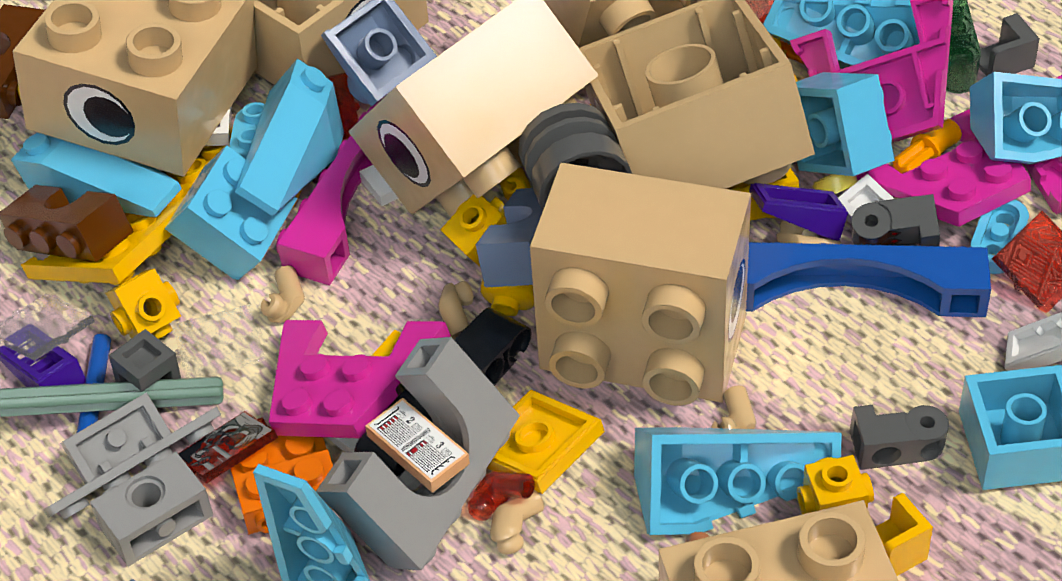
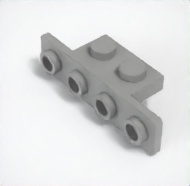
[43,392,221,520]

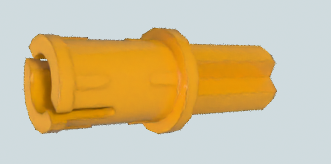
[891,118,962,174]

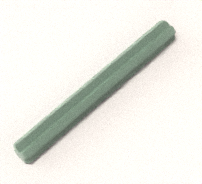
[0,376,224,417]

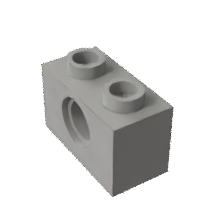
[90,452,213,567]

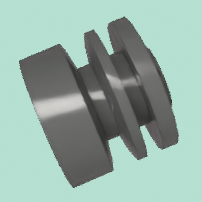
[518,102,632,211]

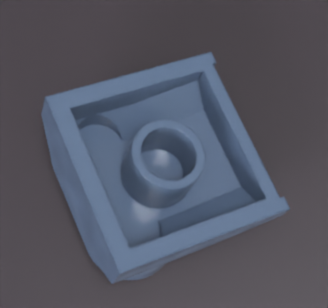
[321,0,437,107]

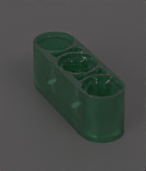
[946,0,981,94]

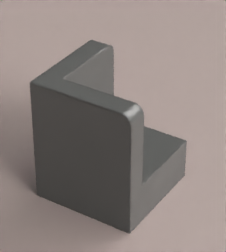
[971,13,1040,76]
[109,329,181,392]

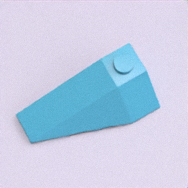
[763,0,920,69]
[235,58,344,216]
[970,72,1062,164]
[11,132,182,218]
[634,427,842,535]
[253,464,370,581]

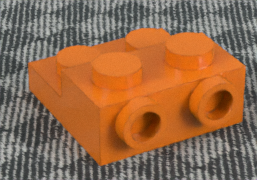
[226,435,333,535]

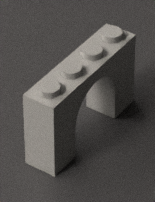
[316,337,520,570]

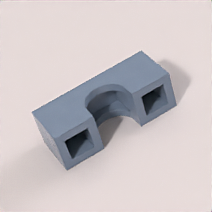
[476,188,543,287]

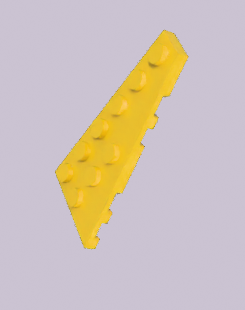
[21,127,233,285]

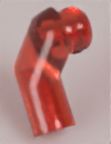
[467,471,535,521]

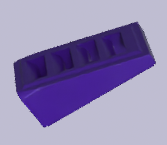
[749,183,848,241]
[0,328,86,387]

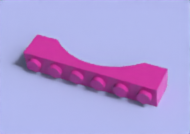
[276,102,379,286]

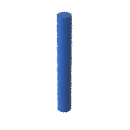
[76,334,111,433]

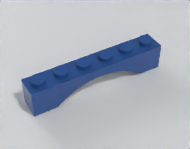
[746,242,991,318]

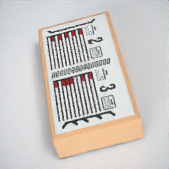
[365,398,470,493]

